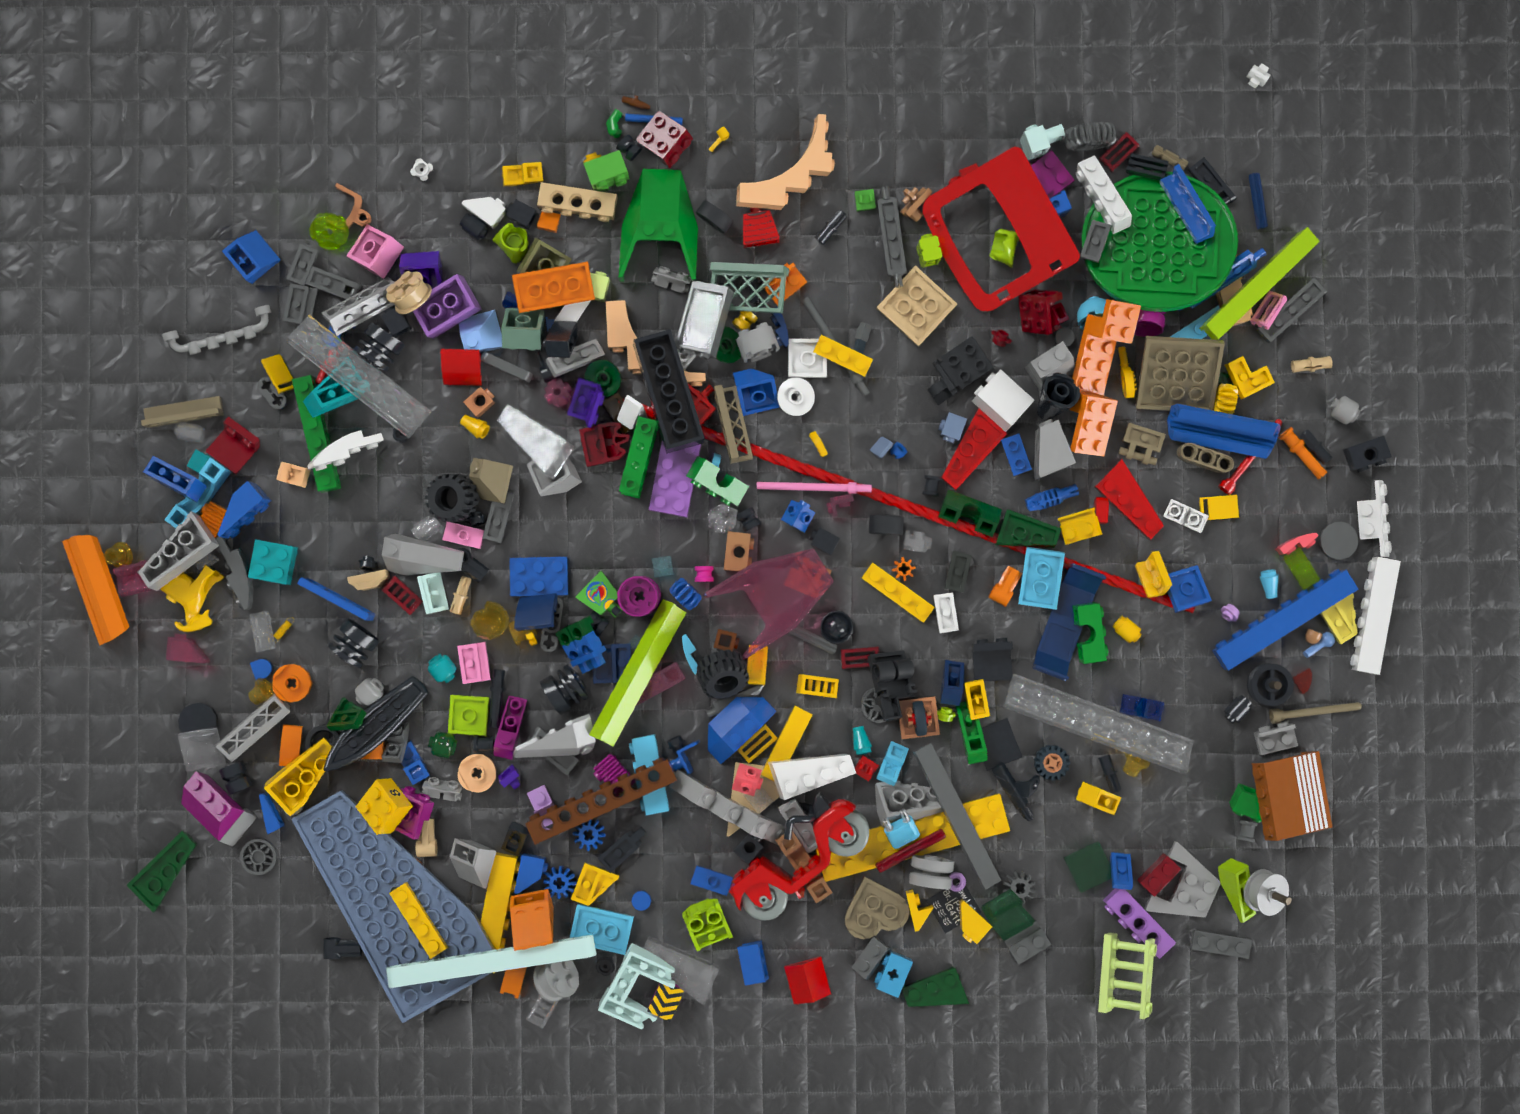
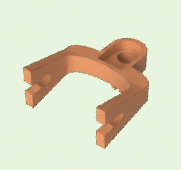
[319,183,372,230]

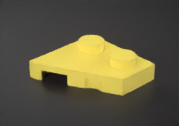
[1320,593,1358,644]

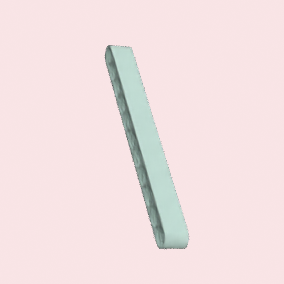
[386,935,596,988]

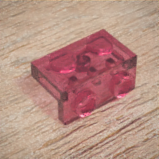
[113,560,153,597]

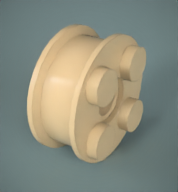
[386,271,432,314]

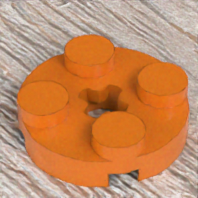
[272,664,313,702]

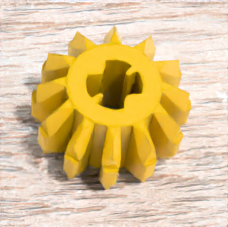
[1213,383,1238,414]

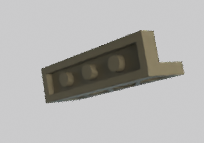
[713,385,753,464]
[141,396,224,428]

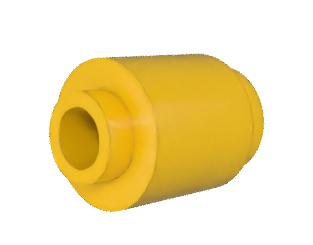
[1112,616,1142,643]

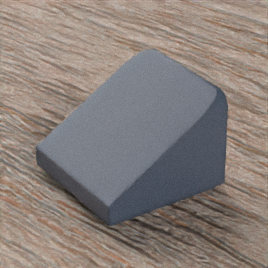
[870,437,893,459]

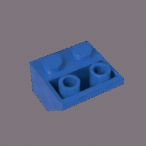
[222,230,281,284]

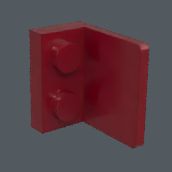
[1018,289,1063,335]
[206,417,260,474]

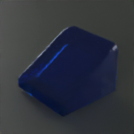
[502,292,518,308]

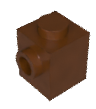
[713,629,740,651]

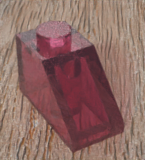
[166,633,210,663]

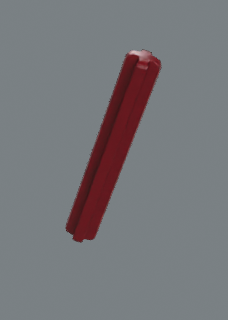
[875,829,946,872]

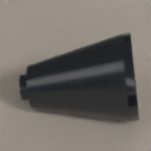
[1037,373,1080,421]

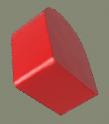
[1093,497,1109,524]

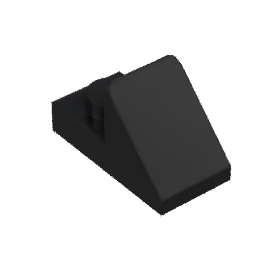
[501,821,530,856]

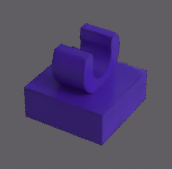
[498,764,521,789]

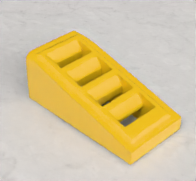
[796,674,839,698]

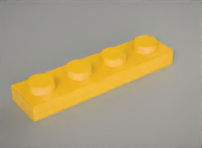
[861,562,935,623]
[389,882,448,959]

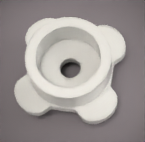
[410,158,433,181]

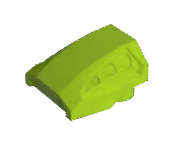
[682,899,733,952]

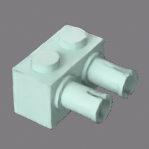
[1020,124,1065,161]

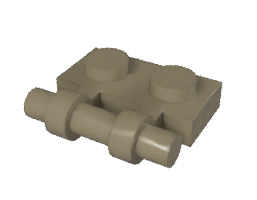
[1118,423,1166,465]

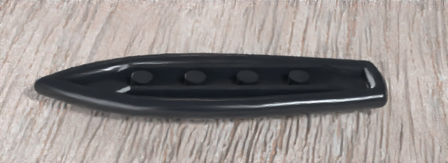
[323,676,428,771]

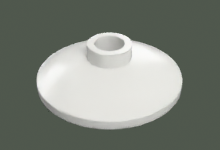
[777,377,815,416]

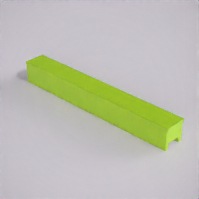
[1199,227,1320,340]
[589,599,686,747]

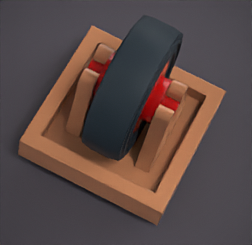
[899,696,940,739]

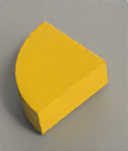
[809,431,828,457]

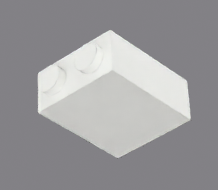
[972,369,1034,432]

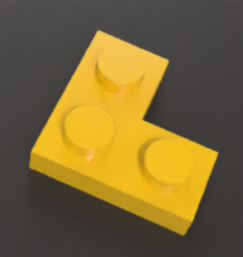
[1225,356,1275,399]

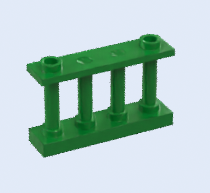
[619,416,658,499]

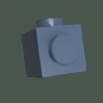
[938,412,967,444]

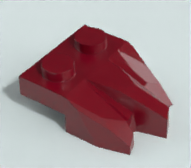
[579,422,630,467]

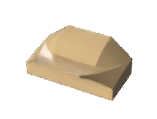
[347,570,390,591]

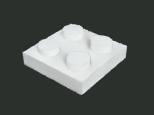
[788,339,827,378]

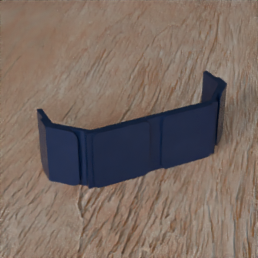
[1032,563,1106,681]

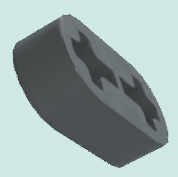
[258,377,288,410]

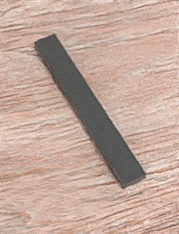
[913,743,1001,890]

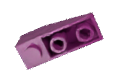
[494,695,527,760]

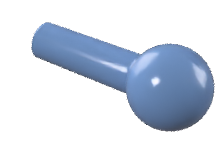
[1303,632,1335,658]

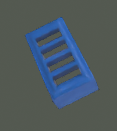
[259,792,285,834]

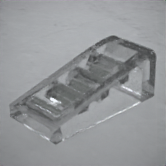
[526,994,559,1029]

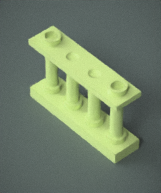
[1098,933,1157,1019]

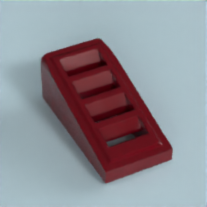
[381,575,423,615]

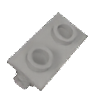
[651,266,692,294]
[422,777,463,802]

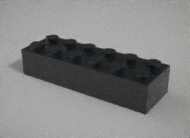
[633,329,705,454]

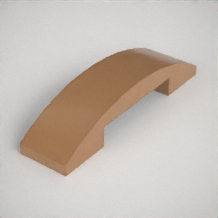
[775,832,832,903]

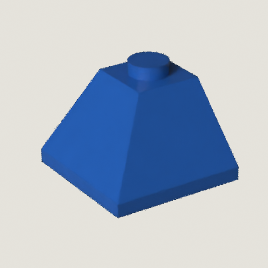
[733,369,780,416]

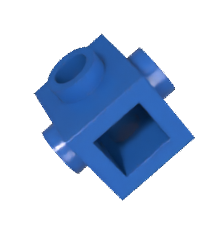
[781,500,815,533]

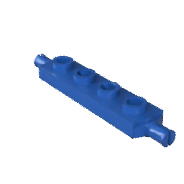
[1178,248,1266,311]

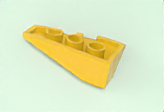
[264,738,332,816]

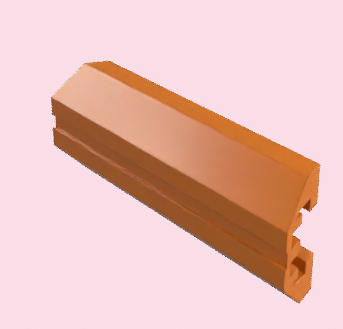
[62,535,129,645]

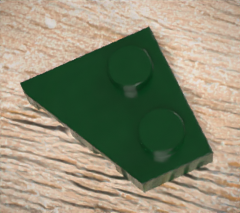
[326,697,367,731]

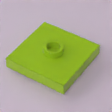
[448,695,490,736]

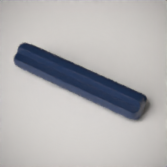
[1249,173,1268,229]

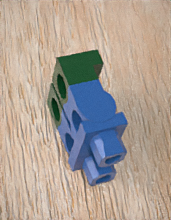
[555,615,606,674]

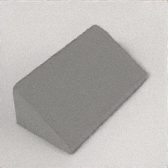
[220,808,257,846]

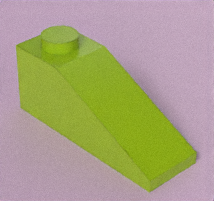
[1218,858,1256,923]

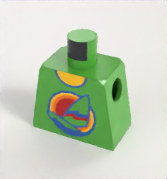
[576,571,622,617]

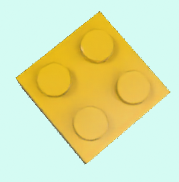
[355,778,413,835]

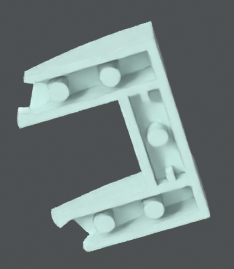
[598,943,675,1029]

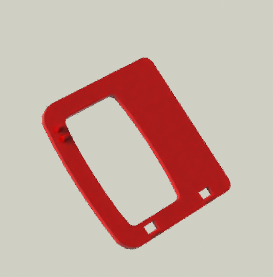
[923,147,1080,311]

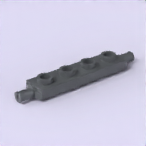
[877,186,907,288]

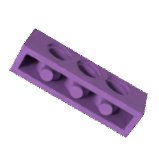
[1103,889,1176,959]

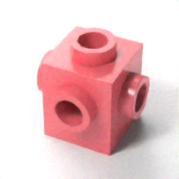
[732,763,763,796]

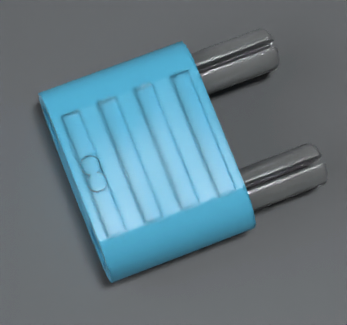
[882,809,920,849]

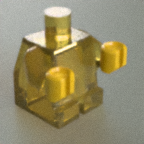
[508,621,538,646]

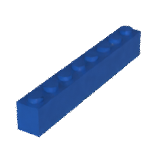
[1212,569,1358,671]

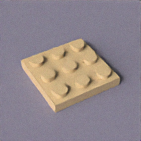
[876,265,957,347]

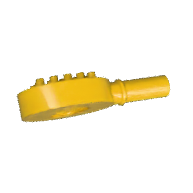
[1118,347,1137,398]

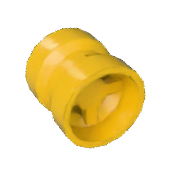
[732,311,758,331]

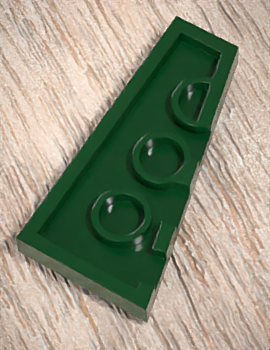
[127,830,197,913]

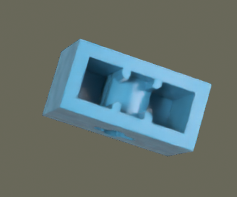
[874,950,913,998]

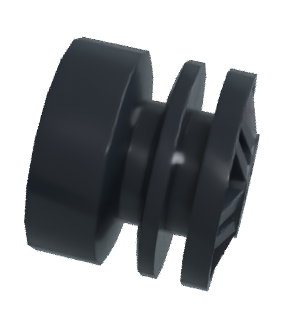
[353,322,405,372]
[327,618,380,668]
[540,664,589,715]

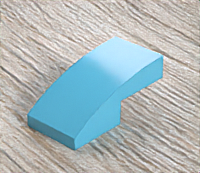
[682,634,698,674]
[876,741,909,786]

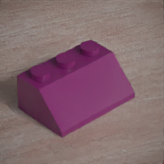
[181,771,244,841]

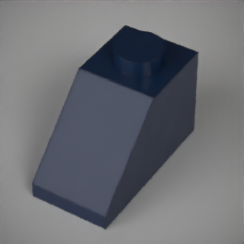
[940,660,964,706]

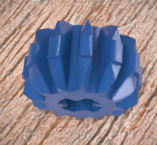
[669,578,702,610]
[573,819,606,851]
[543,865,577,899]

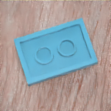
[1018,547,1065,610]
[570,904,634,955]

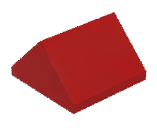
[784,956,831,1004]

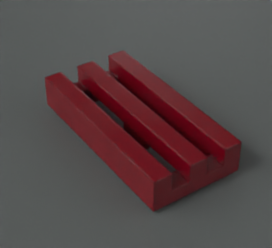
[1099,132,1140,173]
[840,647,879,669]

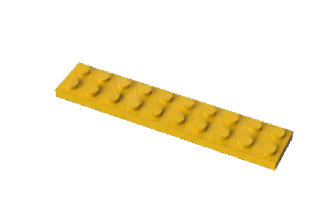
[816,793,1010,882]

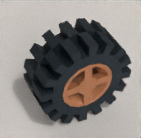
[1034,745,1070,780]

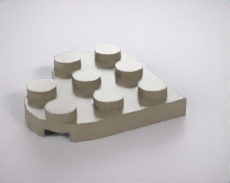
[845,876,909,939]

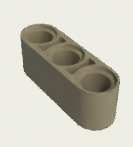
[1177,443,1234,474]

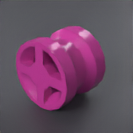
[695,566,714,582]

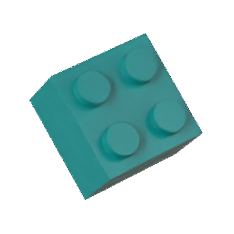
[248,539,298,585]

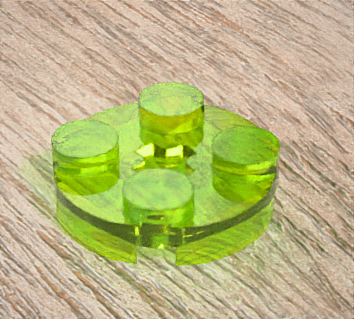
[309,213,349,250]

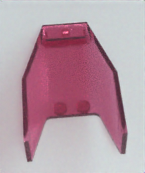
[703,549,834,660]

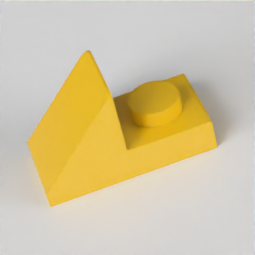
[906,890,933,932]

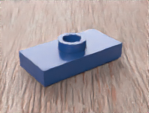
[691,865,733,896]

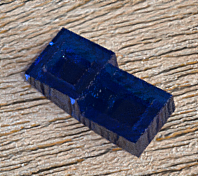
[1120,694,1164,721]

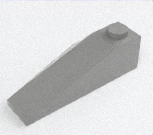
[382,533,464,575]
[513,714,596,758]
[875,781,943,828]

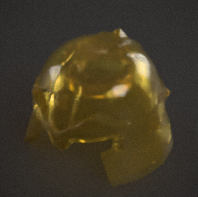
[470,601,509,640]

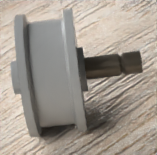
[1244,869,1292,916]

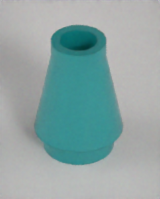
[853,726,872,755]

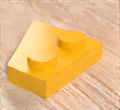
[571,862,619,906]

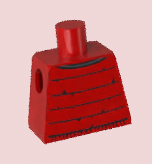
[743,207,780,248]

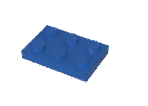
[510,557,569,596]

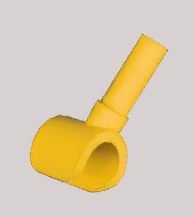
[709,127,729,152]

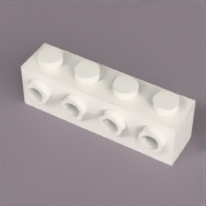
[1076,155,1132,234]

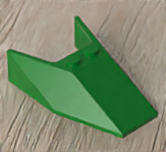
[618,169,698,282]

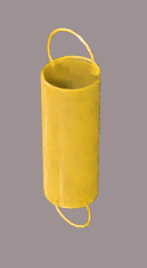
[271,617,294,643]

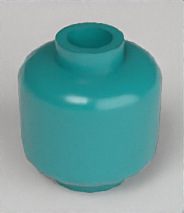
[428,654,457,683]

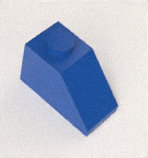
[514,853,548,894]

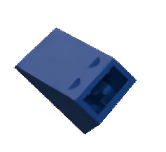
[217,481,272,539]

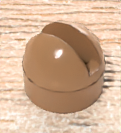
[1305,629,1322,644]

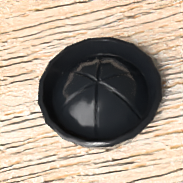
[820,610,853,644]

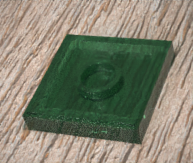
[1063,841,1112,893]

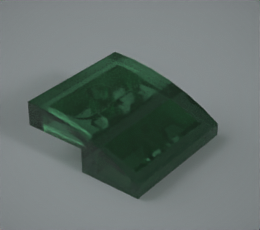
[981,889,1035,941]

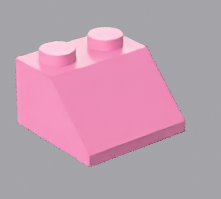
[347,224,404,279]

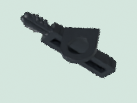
[992,763,1040,821]

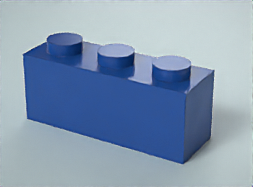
[143,456,207,503]

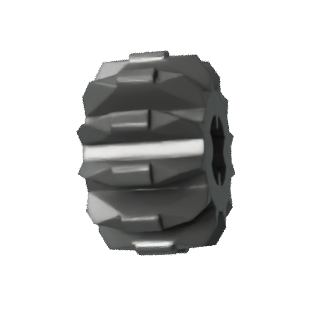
[1003,871,1036,904]

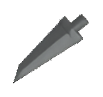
[706,682,766,719]

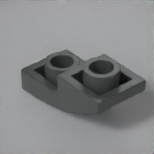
[382,722,409,763]

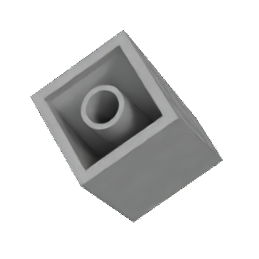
[1025,341,1075,393]
[1034,419,1076,480]

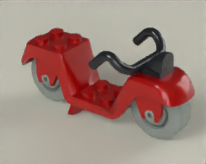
[729,792,869,920]

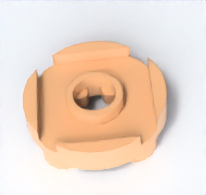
[458,754,497,793]

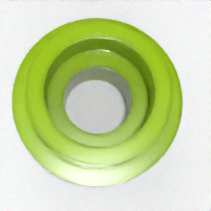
[937,707,956,722]

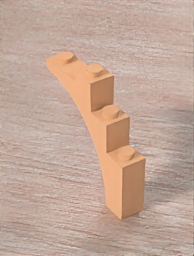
[736,114,835,210]
[606,300,706,387]

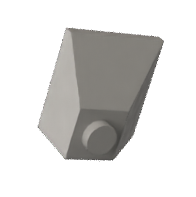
[526,444,582,496]

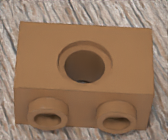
[724,531,754,573]

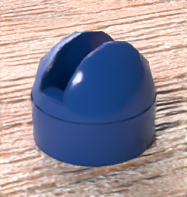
[890,442,907,459]

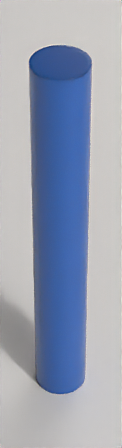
[625,114,683,125]

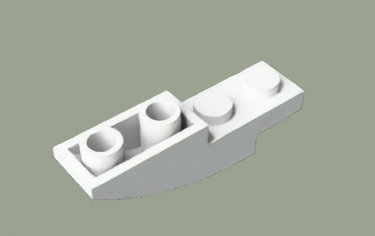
[308,430,383,471]

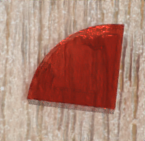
[1292,668,1312,694]

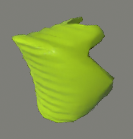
[493,223,529,264]
[989,229,1019,268]

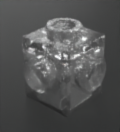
[707,504,738,534]

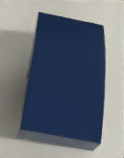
[770,307,789,349]

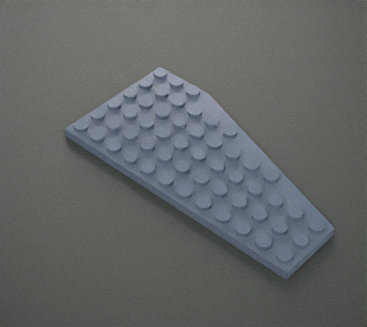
[291,790,495,1023]

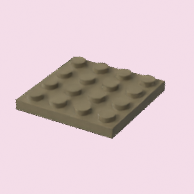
[1135,336,1225,411]

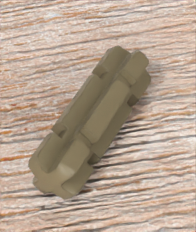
[1152,145,1188,171]

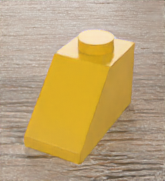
[1076,782,1121,815]
[959,899,992,944]

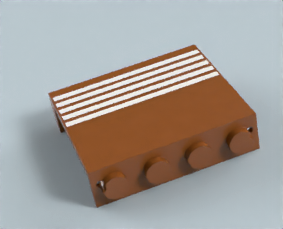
[1252,751,1332,841]

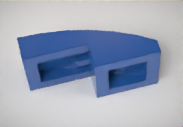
[401,740,430,785]

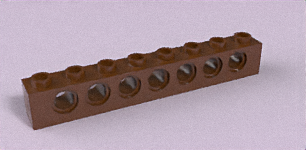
[525,757,678,845]

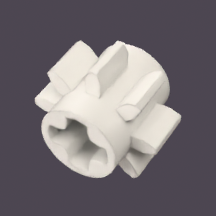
[1246,63,1270,88]

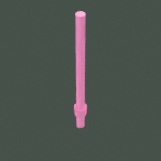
[757,482,872,494]

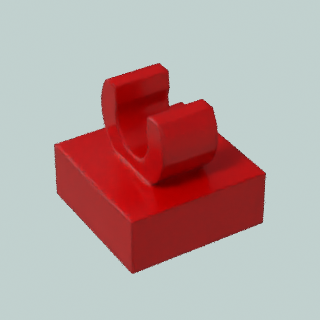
[854,755,879,782]

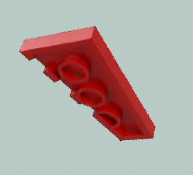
[941,408,1007,490]
[1095,459,1164,540]

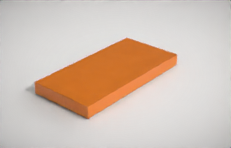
[512,261,595,313]

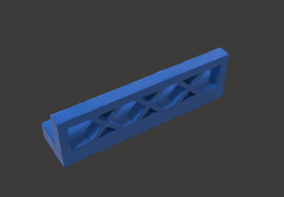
[1160,164,1216,244]

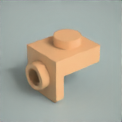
[277,462,311,488]

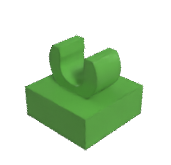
[854,189,876,211]

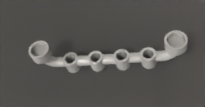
[162,305,271,355]

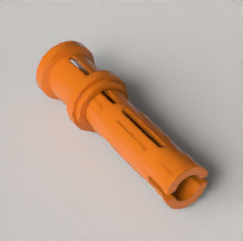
[1278,427,1327,479]

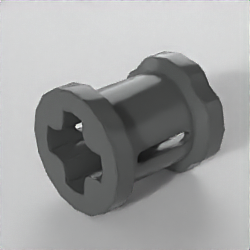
[1237,820,1258,842]

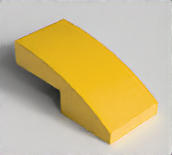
[502,162,543,186]

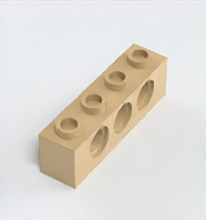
[537,182,618,222]

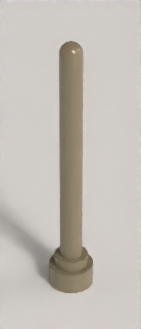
[1269,702,1362,724]

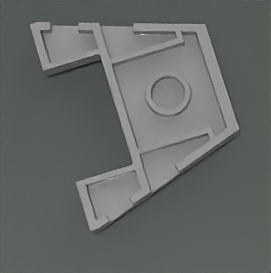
[1144,841,1221,918]

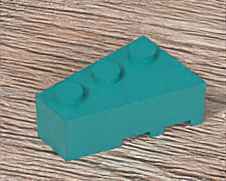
[303,357,367,418]

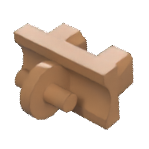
[900,187,932,222]

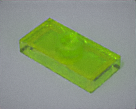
[1282,547,1320,590]

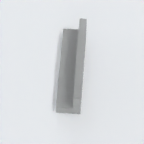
[322,277,395,336]
[216,694,290,762]

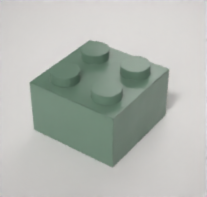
[501,308,545,351]

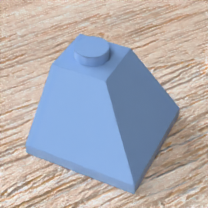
[459,310,502,353]

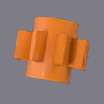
[891,557,916,581]

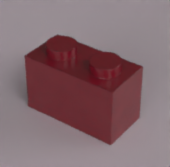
[1136,853,1181,897]

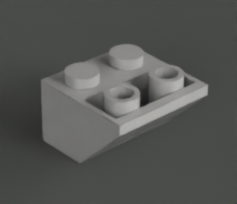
[450,838,496,888]

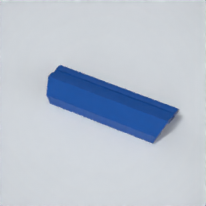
[1167,404,1281,459]

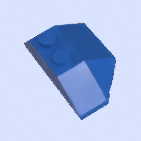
[708,697,776,764]

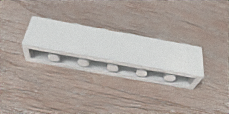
[1350,557,1401,675]

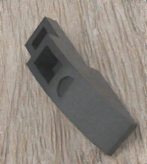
[215,537,253,610]

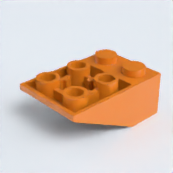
[510,889,554,951]

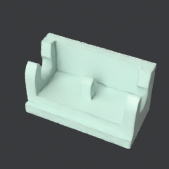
[417,573,449,614]

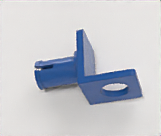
[670,740,700,774]

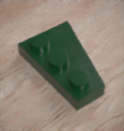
[995,509,1061,548]
[902,966,969,1007]

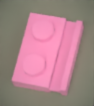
[457,642,491,684]

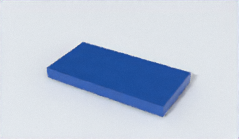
[297,577,375,621]

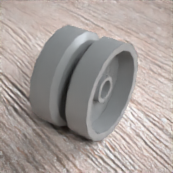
[909,855,954,889]

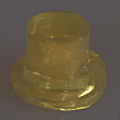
[104,542,133,568]
[248,678,275,705]
[1123,751,1150,777]

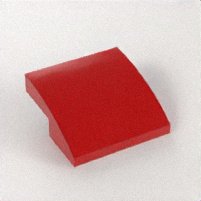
[440,349,482,386]

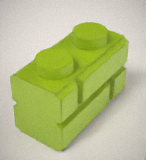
[916,234,942,268]

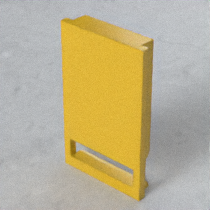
[261,354,294,394]
[1199,495,1239,520]

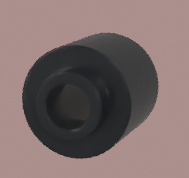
[459,213,489,240]
[1224,695,1253,724]

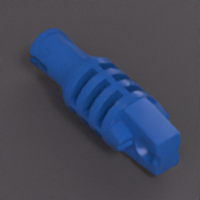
[1025,484,1079,511]

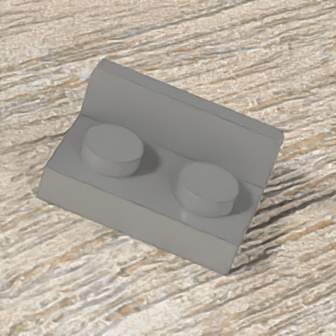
[1254,721,1298,755]

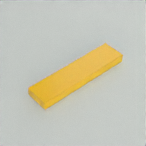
[761,706,813,781]

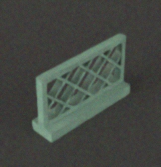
[708,262,789,313]

